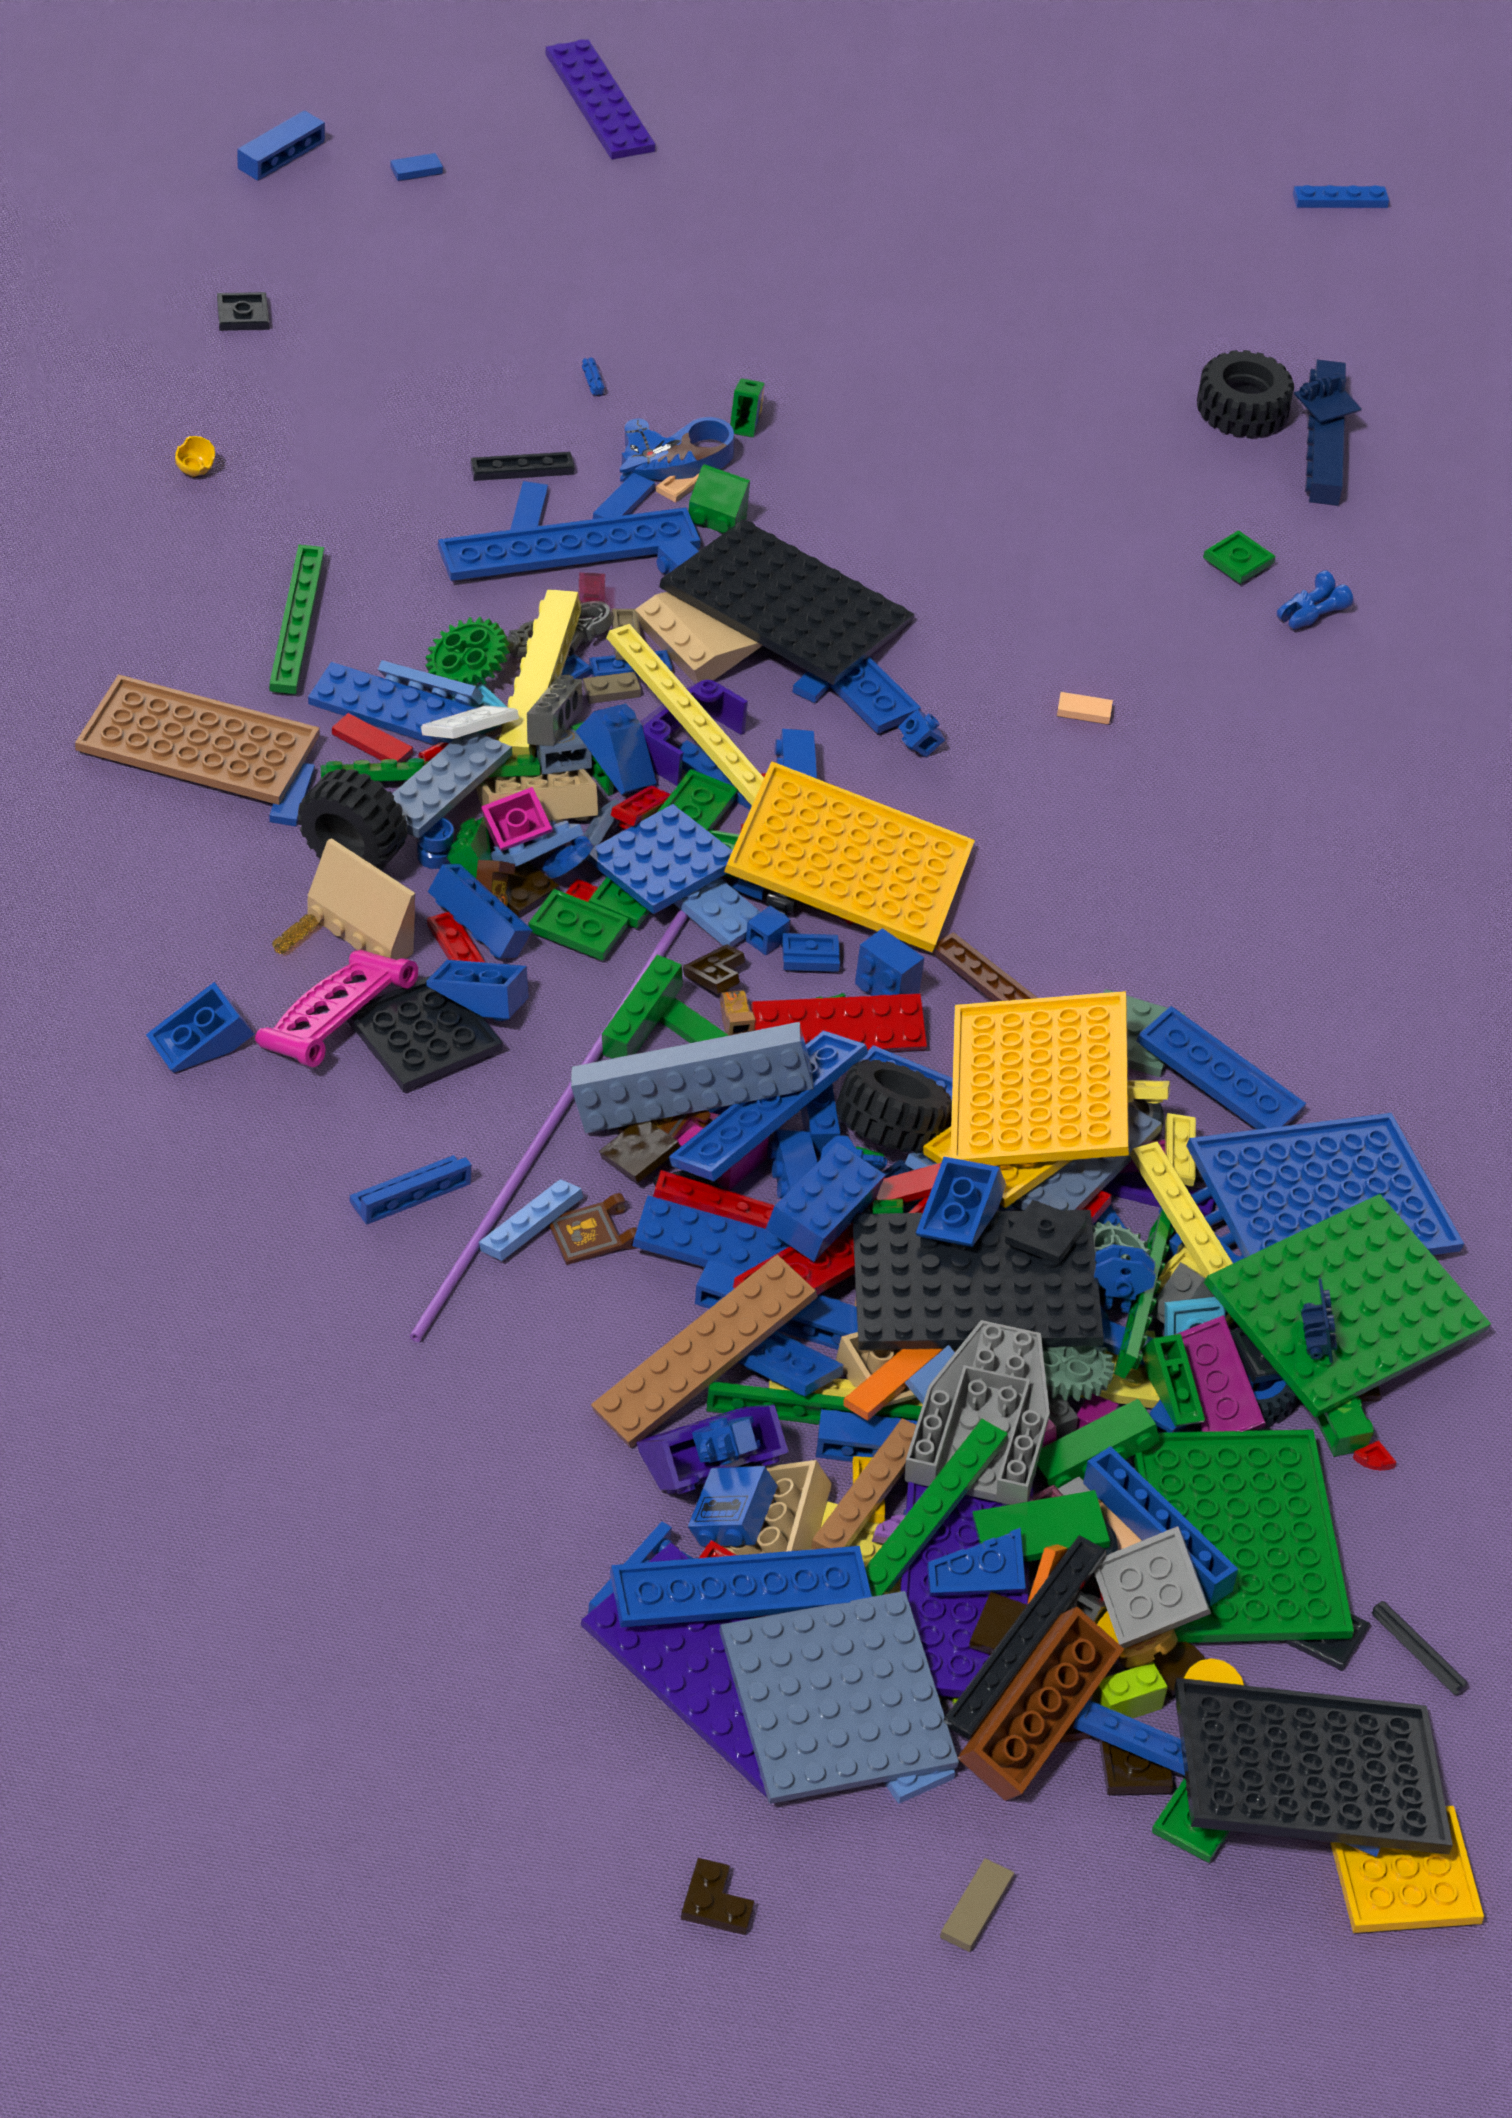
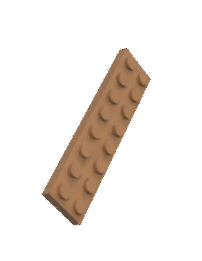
[591,1255,818,1448]

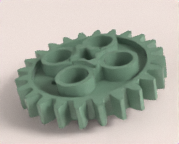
[1042,1346,1115,1401]

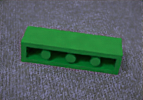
[602,955,683,1059]
[1035,1399,1160,1494]

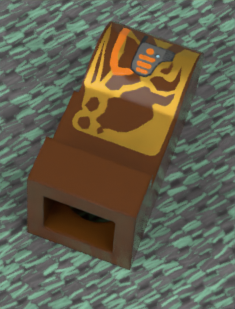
[476,860,515,906]

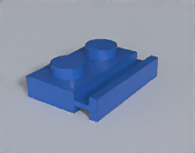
[782,933,840,972]

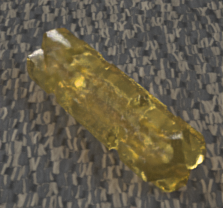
[272,914,318,954]

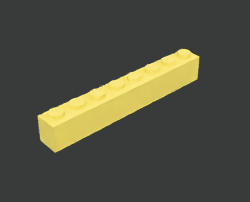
[496,589,581,759]

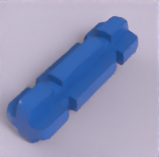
[582,357,605,396]

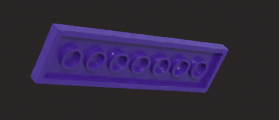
[545,39,655,160]

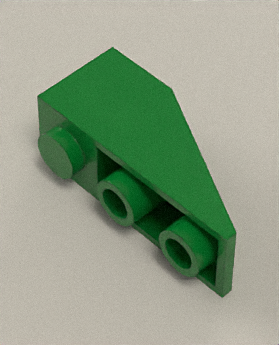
[447,817,492,878]

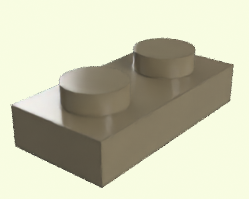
[583,672,641,704]

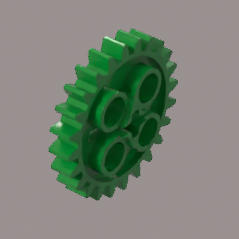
[425,617,510,688]

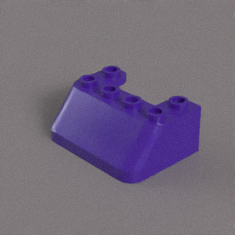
[636,1404,788,1494]

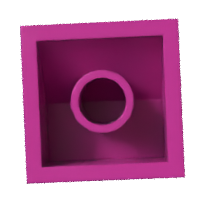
[481,787,553,852]

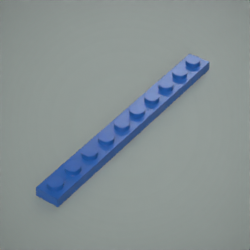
[1073,1700,1381,1857]

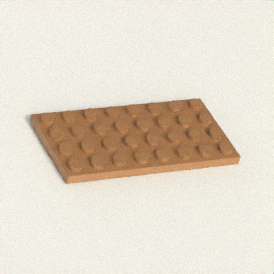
[75,674,320,805]

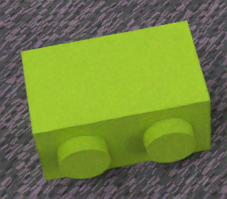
[1092,1662,1168,1718]

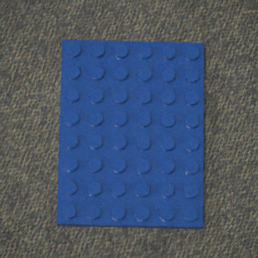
[1186,1113,1464,1258]

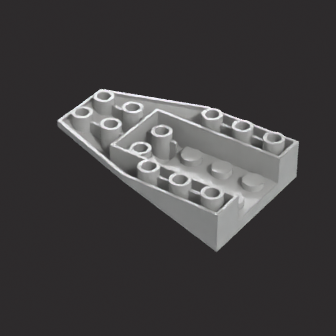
[905,1320,1050,1505]

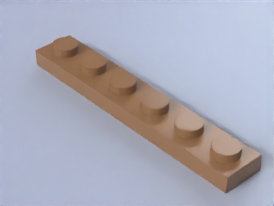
[811,1419,916,1549]

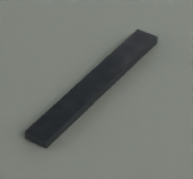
[943,1535,1106,1740]

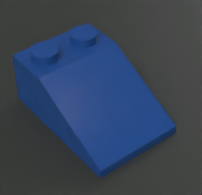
[576,703,656,795]
[426,960,529,1021]
[146,982,254,1073]
[916,1157,1007,1247]

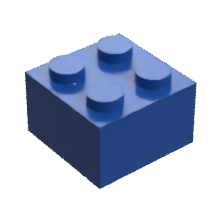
[855,928,924,996]

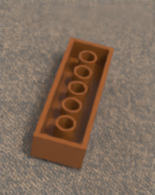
[957,1607,1124,1801]

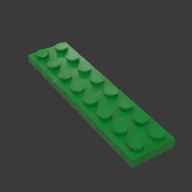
[589,769,738,928]

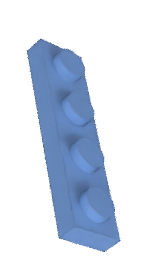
[378,660,484,705]
[479,1179,583,1261]

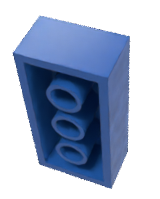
[766,1142,886,1262]

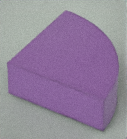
[872,1515,906,1544]

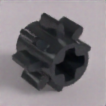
[766,890,798,915]

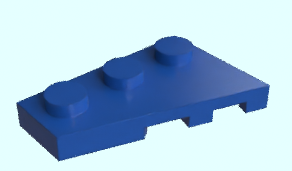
[927,1528,1026,1596]

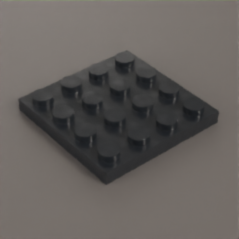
[346,976,503,1092]

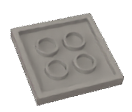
[1094,1526,1211,1649]

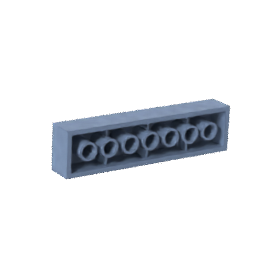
[571,1022,813,1133]

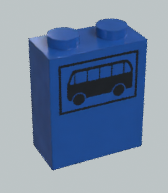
[688,1466,778,1546]

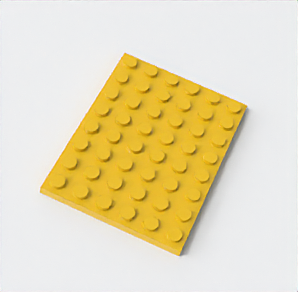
[724,761,975,952]
[950,991,1129,1166]

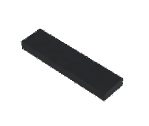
[470,452,575,481]

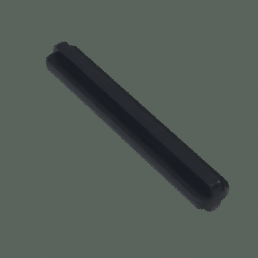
[1372,1601,1468,1695]

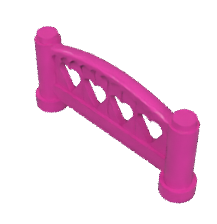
[255,950,418,1067]

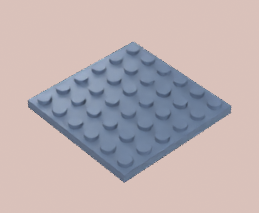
[719,1591,959,1804]

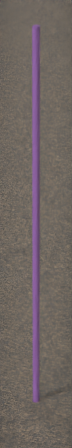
[410,909,688,1342]

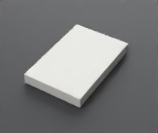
[421,705,519,739]

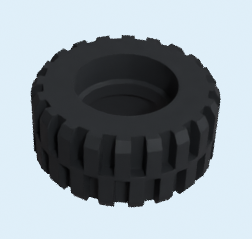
[1197,350,1294,438]
[298,769,407,870]
[836,1059,952,1153]

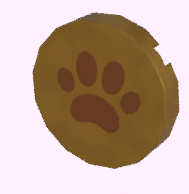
[1118,1629,1178,1668]

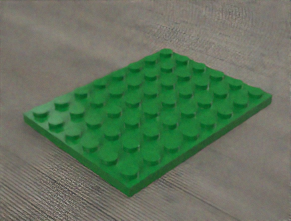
[1204,1194,1491,1418]
[1133,1429,1354,1643]

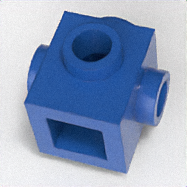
[898,709,945,757]

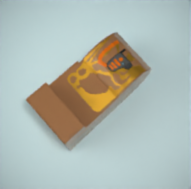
[720,990,755,1036]

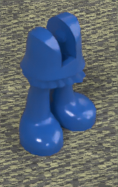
[1277,570,1354,630]

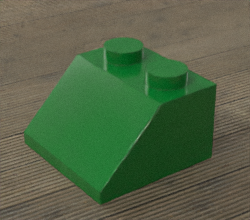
[688,464,750,533]

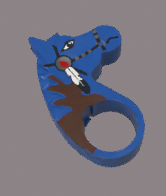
[620,417,734,482]

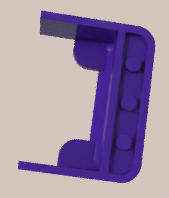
[640,680,748,786]

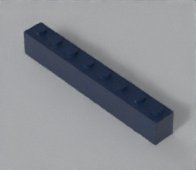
[1305,359,1346,506]

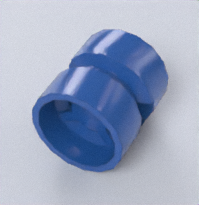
[417,818,454,869]

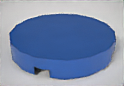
[543,836,593,878]

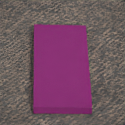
[1175,1315,1267,1432]

